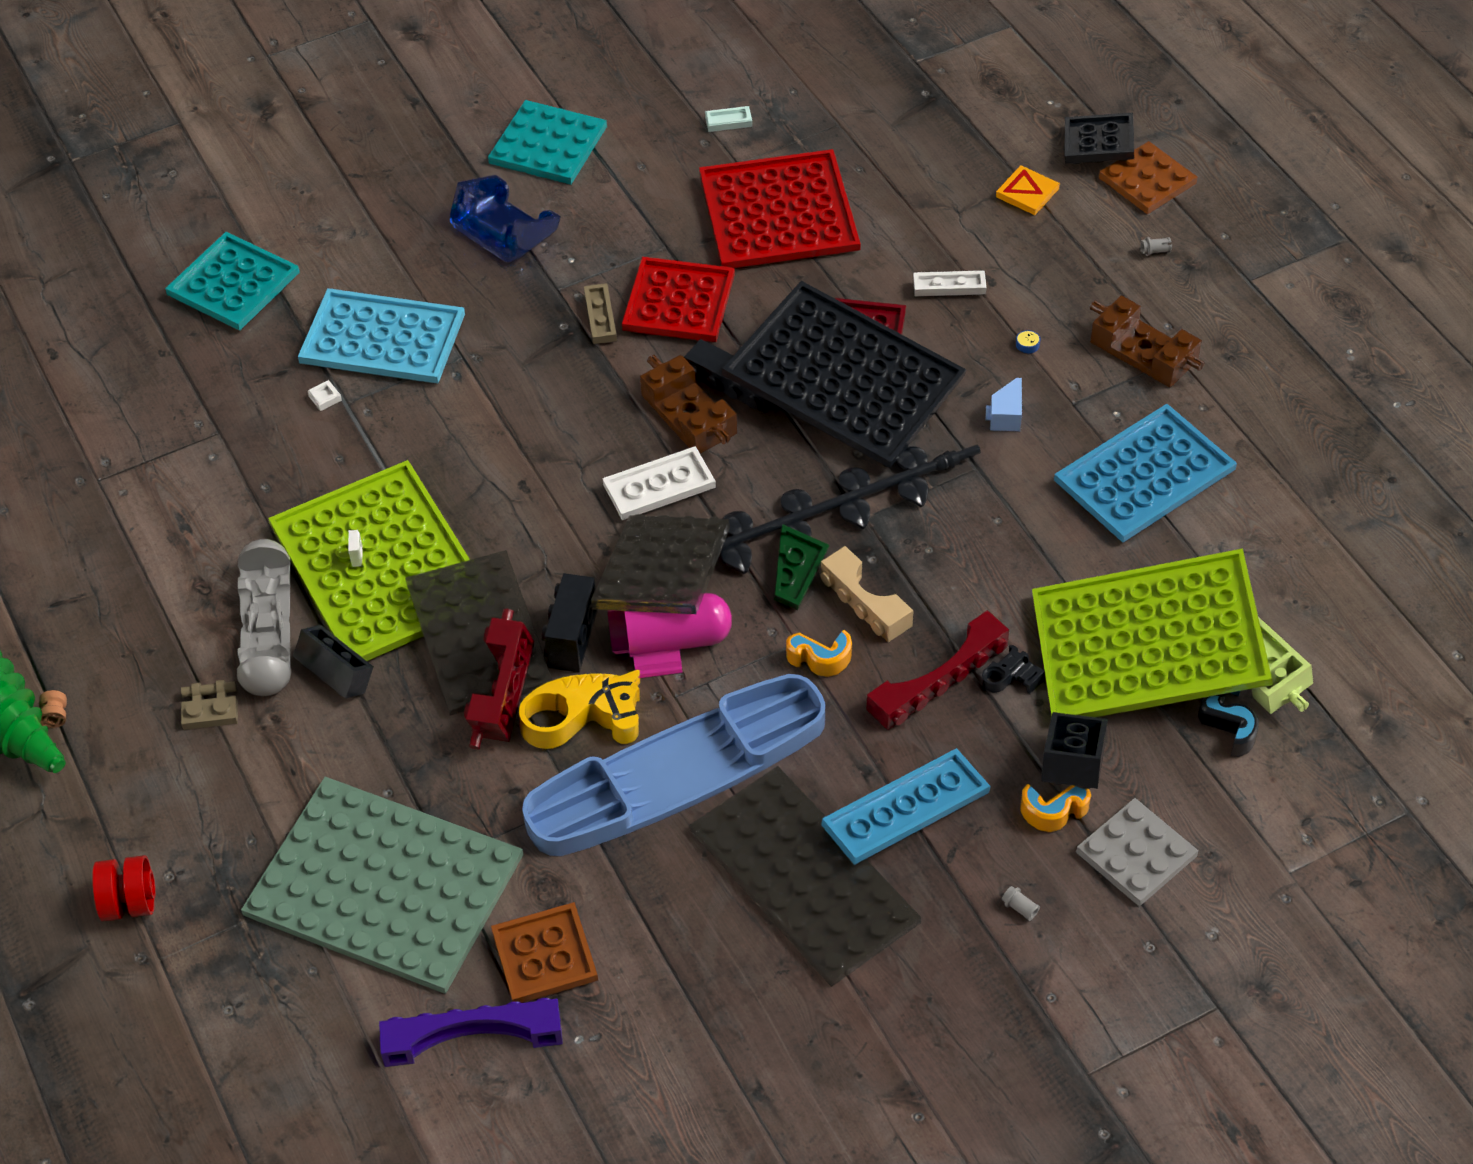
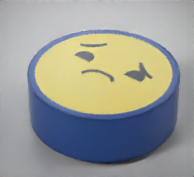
[1016,330,1040,353]

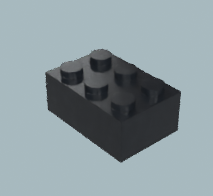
[542,573,598,672]
[1041,712,1108,789]

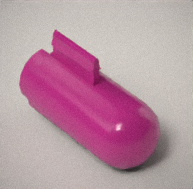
[607,593,732,678]

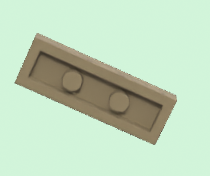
[584,283,617,344]

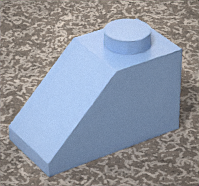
[986,378,1022,432]

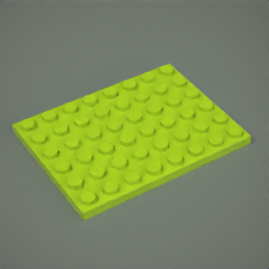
[268,460,495,661]
[1032,548,1273,717]

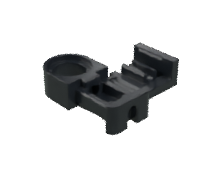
[982,645,1045,694]

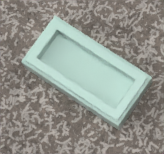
[705,106,752,132]

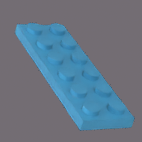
[821,748,990,865]

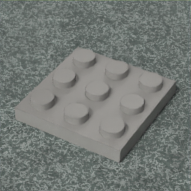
[1076,798,1198,907]

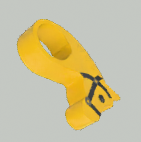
[519,670,640,749]

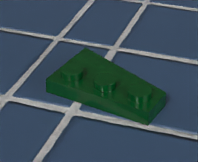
[774,524,829,611]

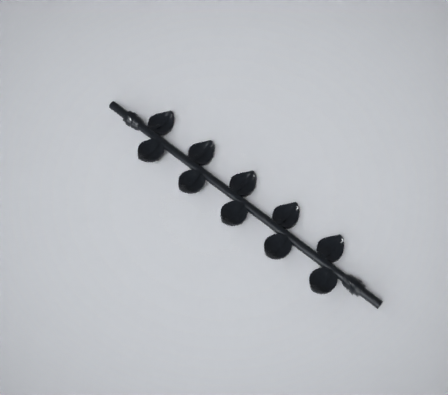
[607,444,981,596]

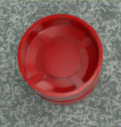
[93,855,156,922]

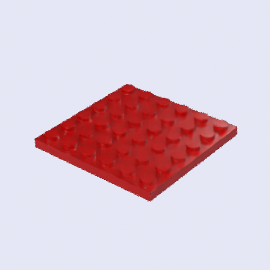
[699,149,861,268]

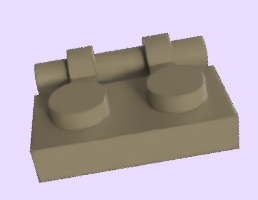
[181,680,238,730]

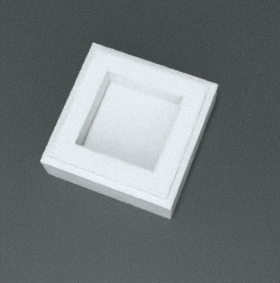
[307,380,342,411]
[348,530,363,567]

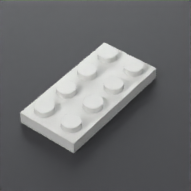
[602,446,716,520]

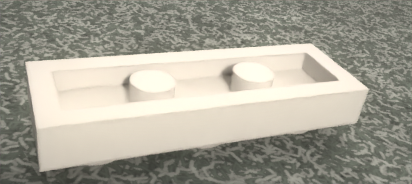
[913,271,986,296]

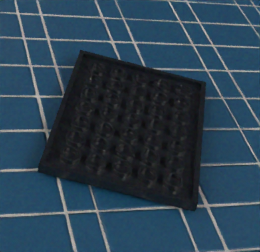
[721,281,966,468]

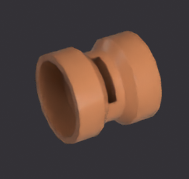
[39,690,67,728]

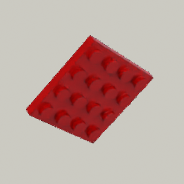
[622,256,735,342]

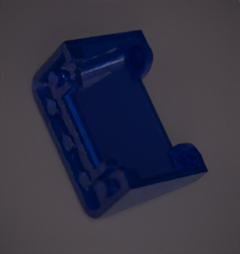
[450,175,561,262]

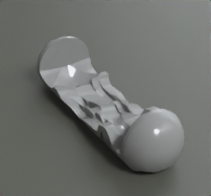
[237,539,291,696]

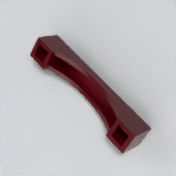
[866,610,1009,730]

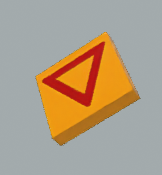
[996,165,1060,215]

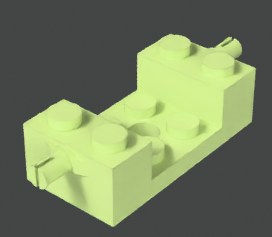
[1252,617,1313,714]

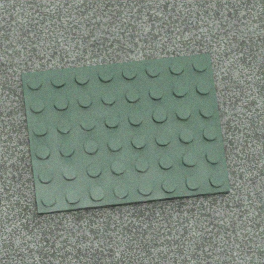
[241,777,524,994]

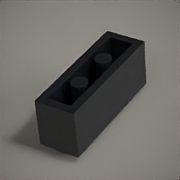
[293,625,374,698]

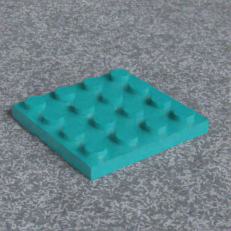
[488,100,607,185]
[165,232,300,331]

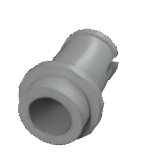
[1140,237,1172,256]
[1002,886,1040,921]

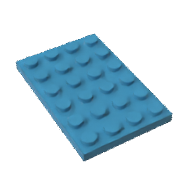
[1054,404,1237,543]

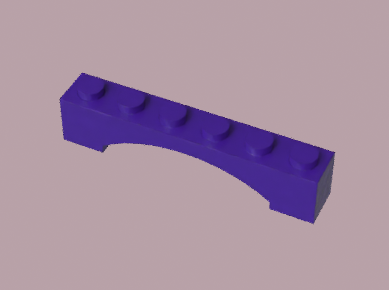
[379,998,563,1067]

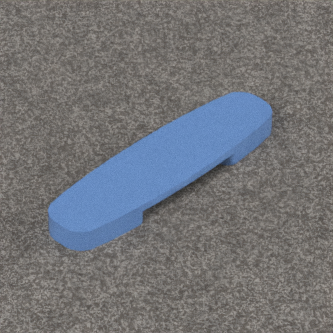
[522,674,825,856]

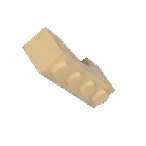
[820,546,913,642]

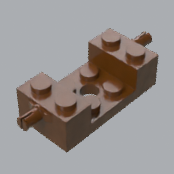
[1090,295,1205,388]
[640,355,737,454]

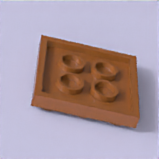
[1099,141,1198,215]
[491,902,599,1003]

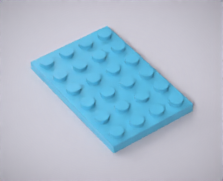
[298,288,465,384]

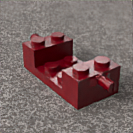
[464,609,534,750]

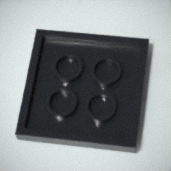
[1065,113,1134,164]

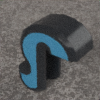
[1198,695,1259,757]

